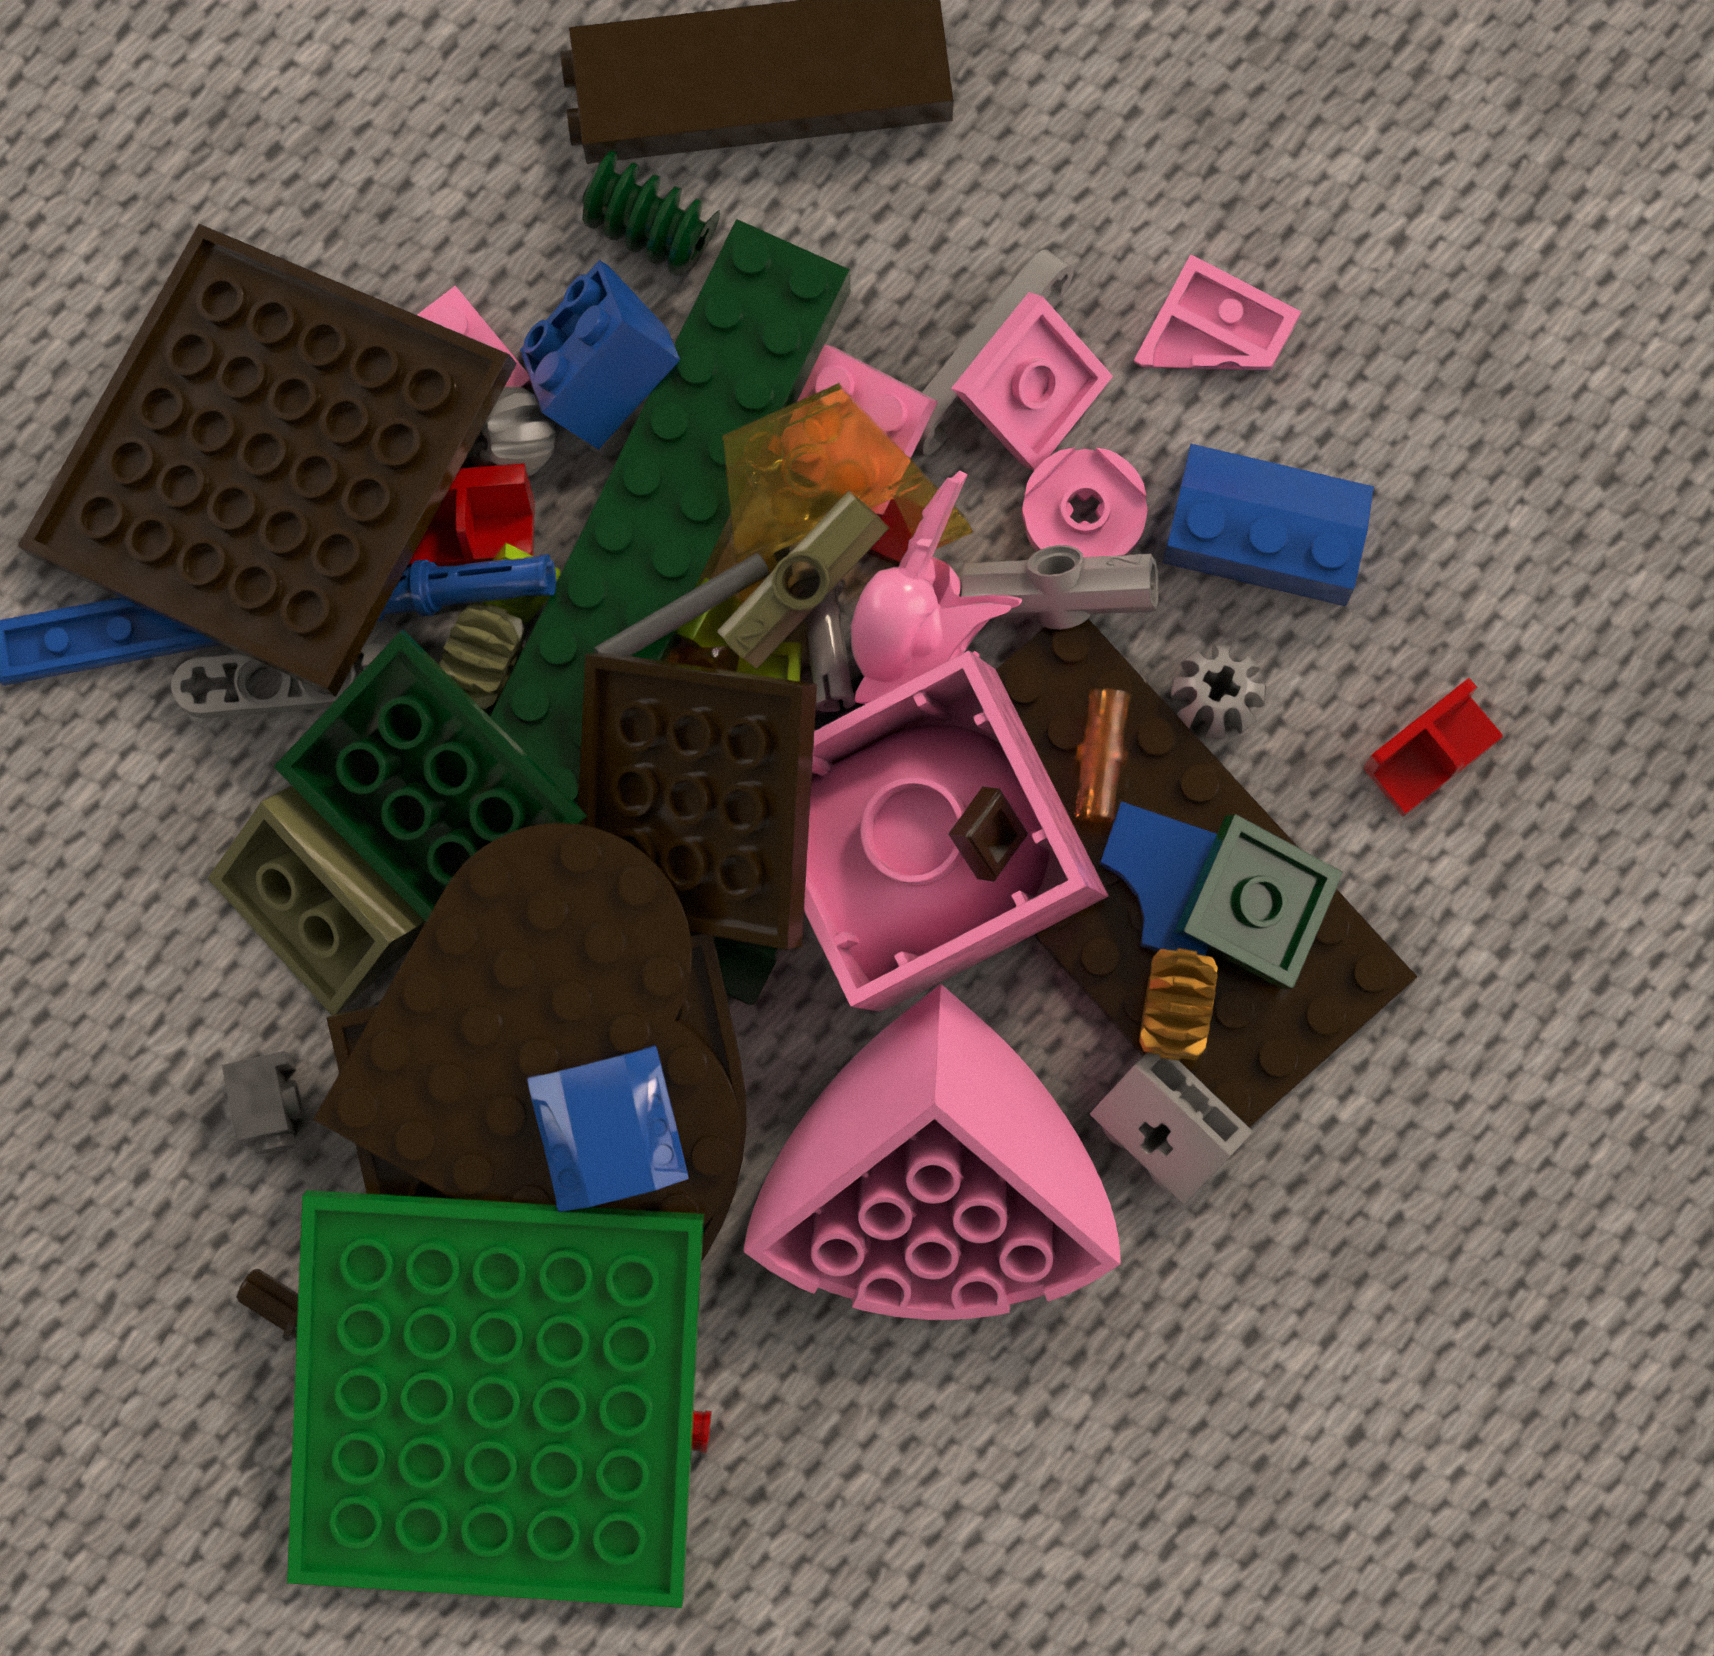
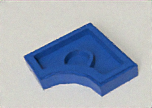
[1100,802,1217,956]

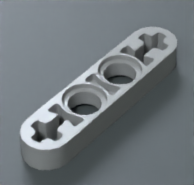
[916,249,1073,455]
[171,642,389,718]

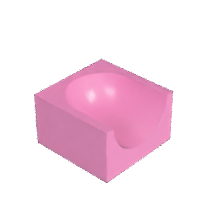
[804,650,1109,1012]

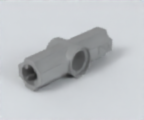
[961,545,1159,630]

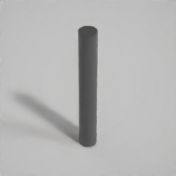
[593,553,769,656]

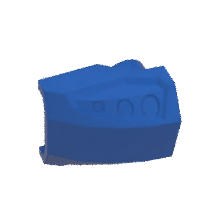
[527,1045,689,1212]

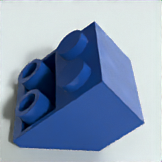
[520,260,680,450]

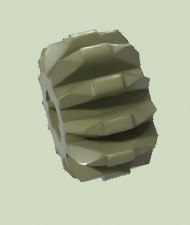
[438,602,526,714]

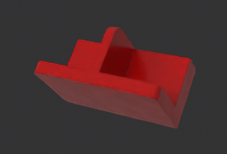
[408,463,535,568]
[1363,678,1503,817]

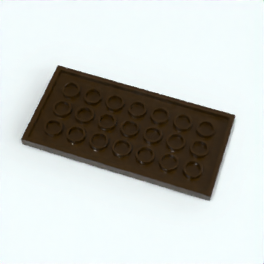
[996,619,1417,1128]

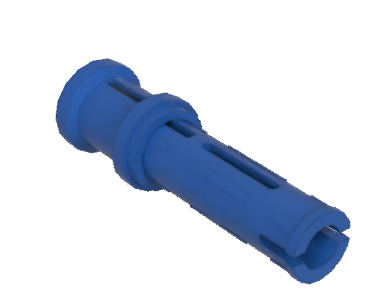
[378,554,556,621]

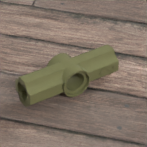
[717,490,890,669]

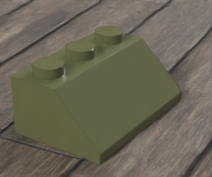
[208,785,426,1015]

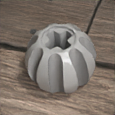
[468,387,555,476]
[1171,645,1266,739]

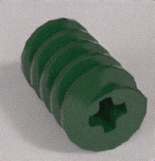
[582,150,720,276]

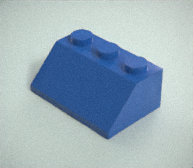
[1162,444,1374,606]

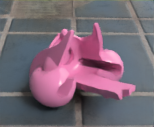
[851,471,1022,704]

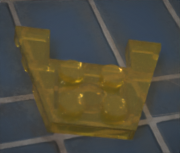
[722,383,973,605]

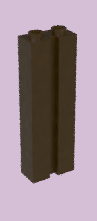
[560,0,954,164]

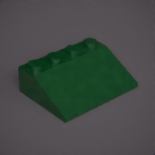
[273,630,587,921]

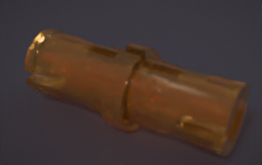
[1073,688,1131,823]

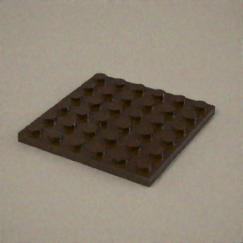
[18,224,517,697]

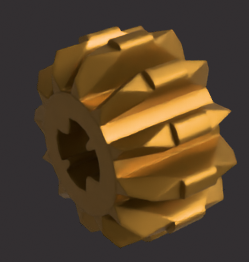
[1139,948,1218,1061]

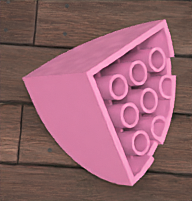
[744,984,1121,1320]

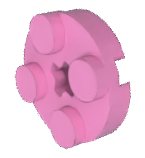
[1021,447,1148,557]

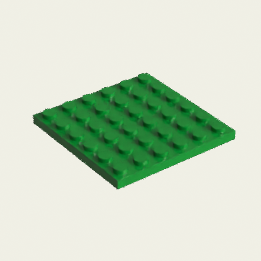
[287,1190,704,1608]

